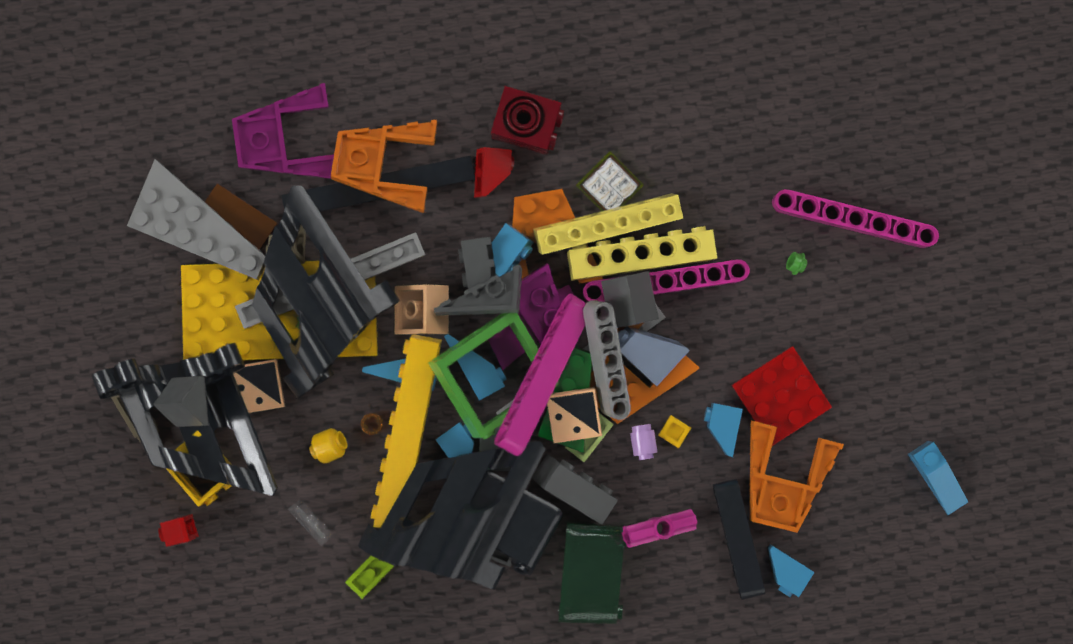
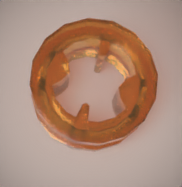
[361,413,383,435]

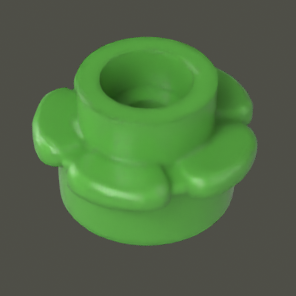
[786,252,807,275]

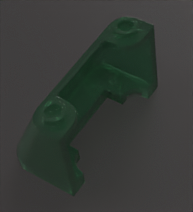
[558,521,627,624]

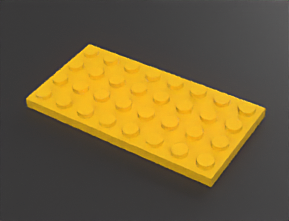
[181,261,378,360]

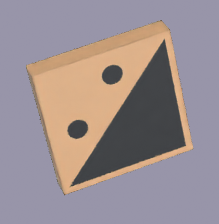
[233,359,285,413]
[547,387,602,443]

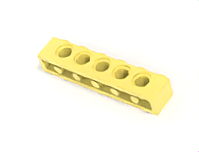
[533,193,683,254]
[567,226,717,281]

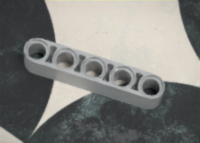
[583,300,631,420]

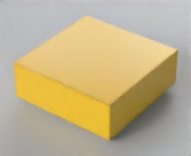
[658,415,691,448]

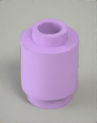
[630,424,658,460]

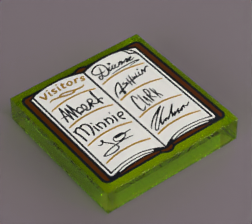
[576,151,644,211]

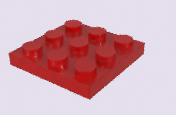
[731,346,832,446]

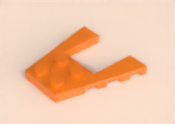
[331,120,438,213]
[512,189,603,284]
[590,323,700,424]
[749,420,844,533]

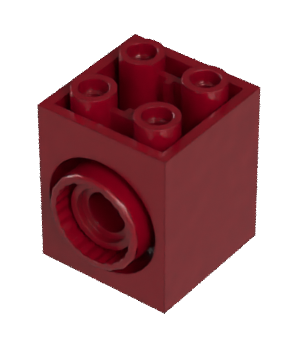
[491,86,565,155]

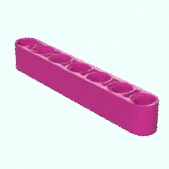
[772,189,939,248]
[583,260,750,302]
[495,294,586,456]

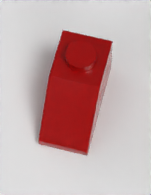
[474,147,514,198]
[158,514,199,547]

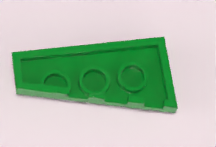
[538,346,592,453]

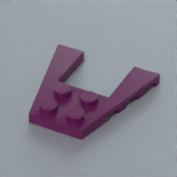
[232,83,334,179]

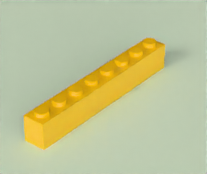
[371,334,442,528]

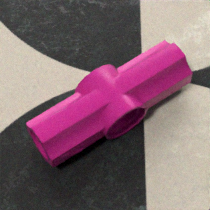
[622,509,697,548]

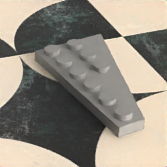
[127,159,266,280]

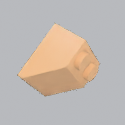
[395,285,449,334]

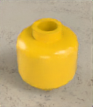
[309,428,347,464]

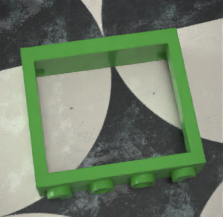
[428,313,559,439]

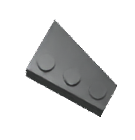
[458,237,496,316]
[531,454,618,525]

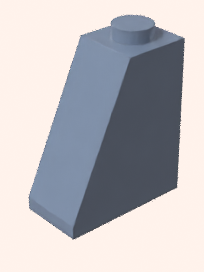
[618,326,690,386]

